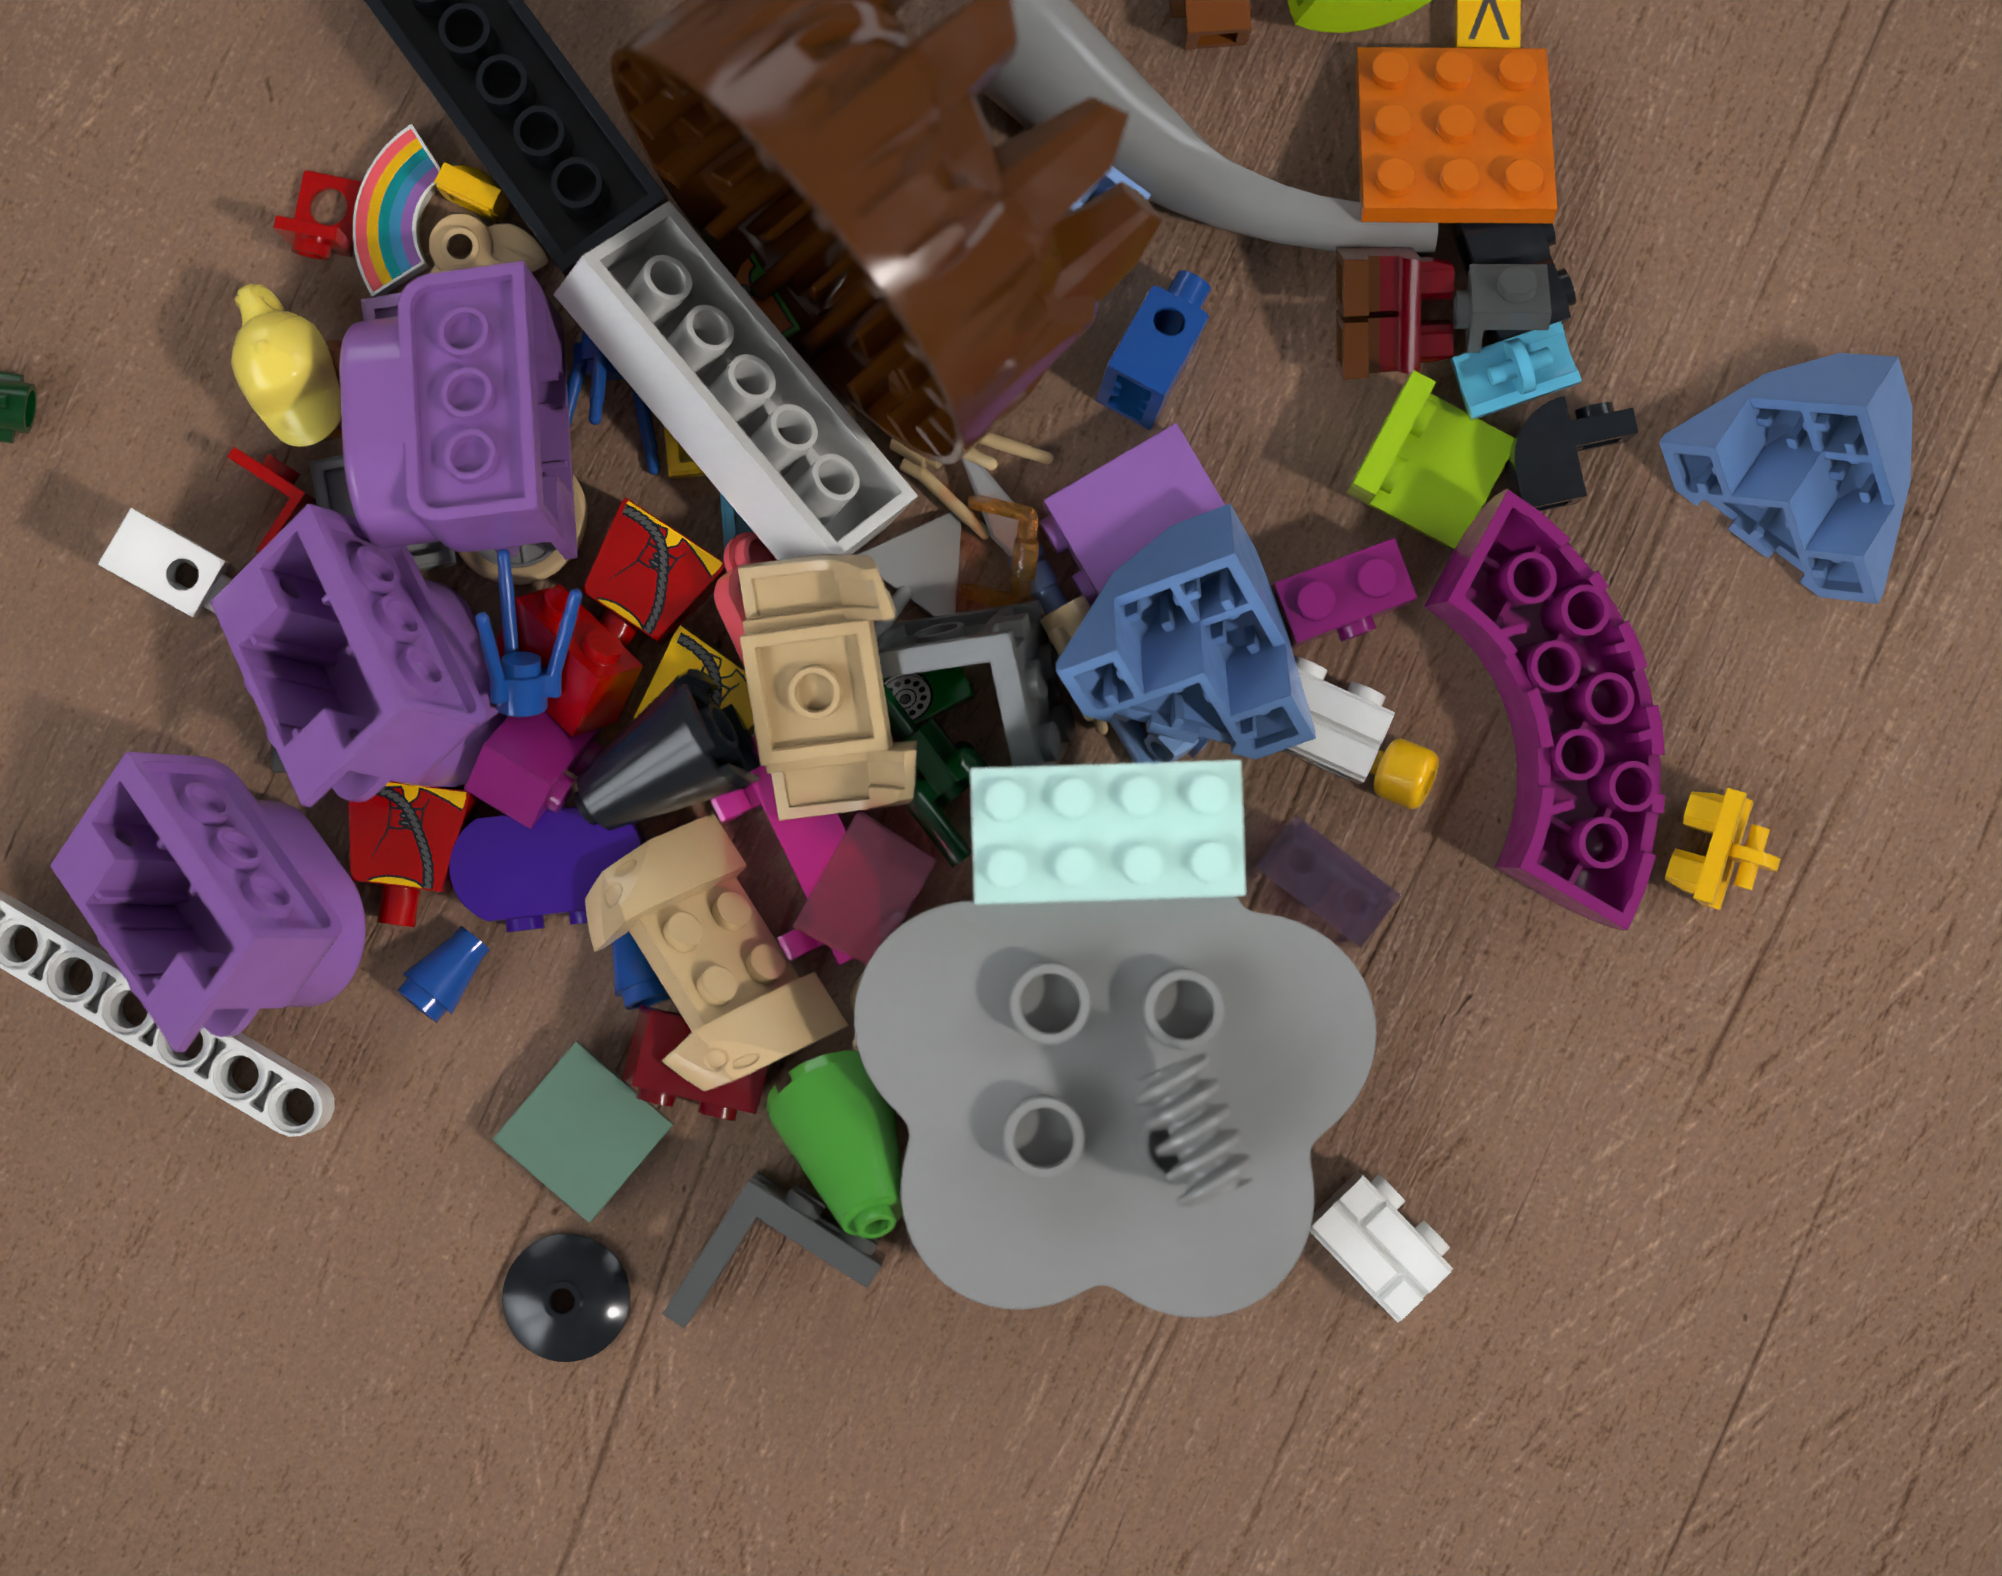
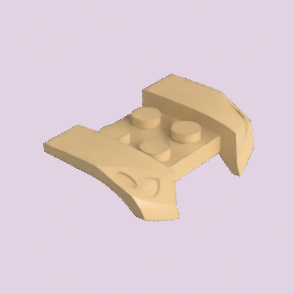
[738,554,917,821]
[585,813,848,1091]

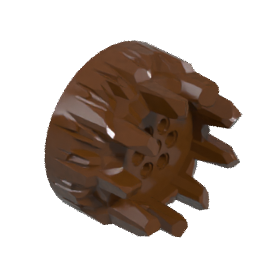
[611,0,1162,464]

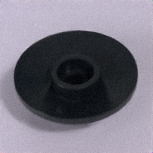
[502,1233,631,1362]

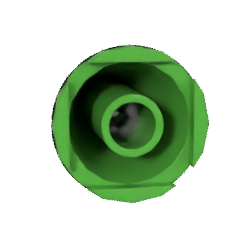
[766,1050,903,1239]

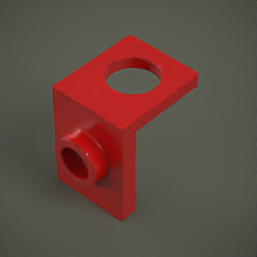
[273,170,362,261]
[227,446,316,554]

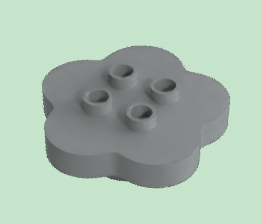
[854,897,1376,1318]

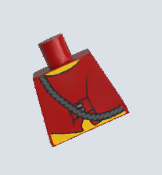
[582,497,727,648]
[348,781,480,927]

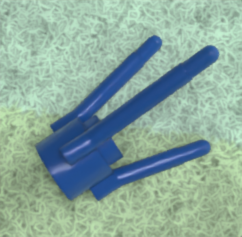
[567,329,660,475]
[476,549,582,717]

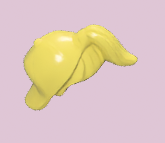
[231,283,342,447]

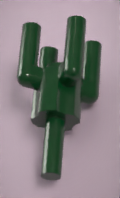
[883,682,990,867]

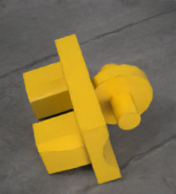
[1665,788,1781,911]

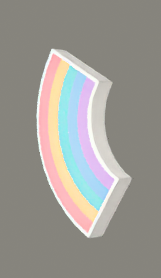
[353,124,441,297]

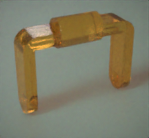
[958,495,1039,606]

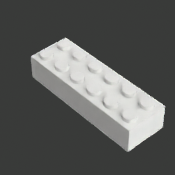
[554,201,918,560]

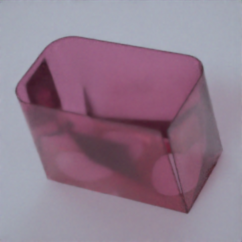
[792,810,938,964]

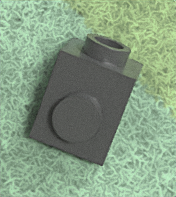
[1453,264,1552,353]

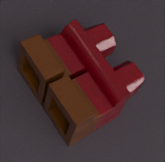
[1336,247,1455,380]

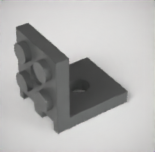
[877,600,1075,767]
[663,1172,886,1328]

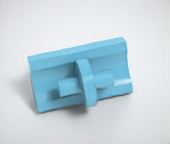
[1450,321,1582,420]

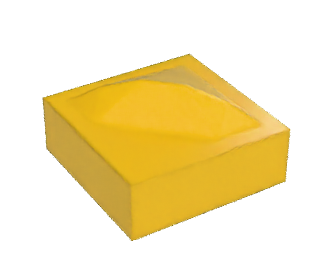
[434,162,510,224]

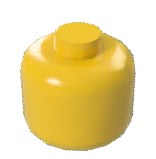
[1369,738,1439,810]

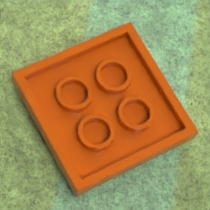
[1355,47,1557,224]

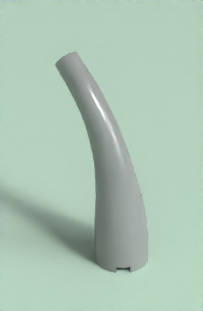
[982,0,1438,254]

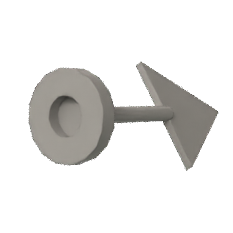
[858,512,962,640]

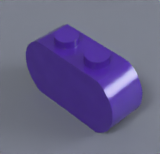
[450,807,646,933]

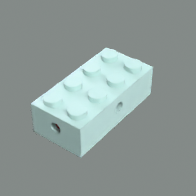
[970,760,1246,905]

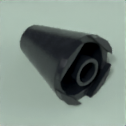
[574,669,760,831]

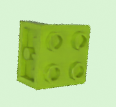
[1346,370,1514,550]

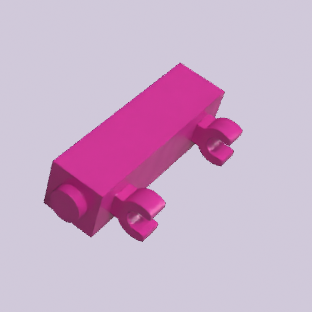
[710,735,896,965]

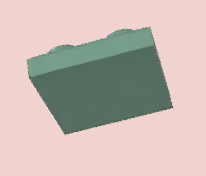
[492,1041,675,1223]

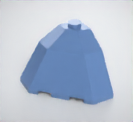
[1659,353,1913,604]
[1056,503,1316,759]

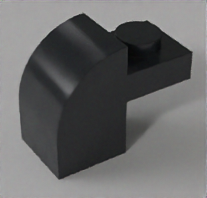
[1505,396,1639,512]

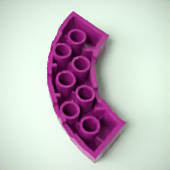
[1424,489,1665,931]

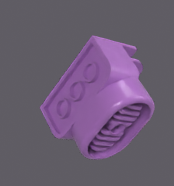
[340,261,578,560]
[211,503,508,807]
[50,752,366,1052]

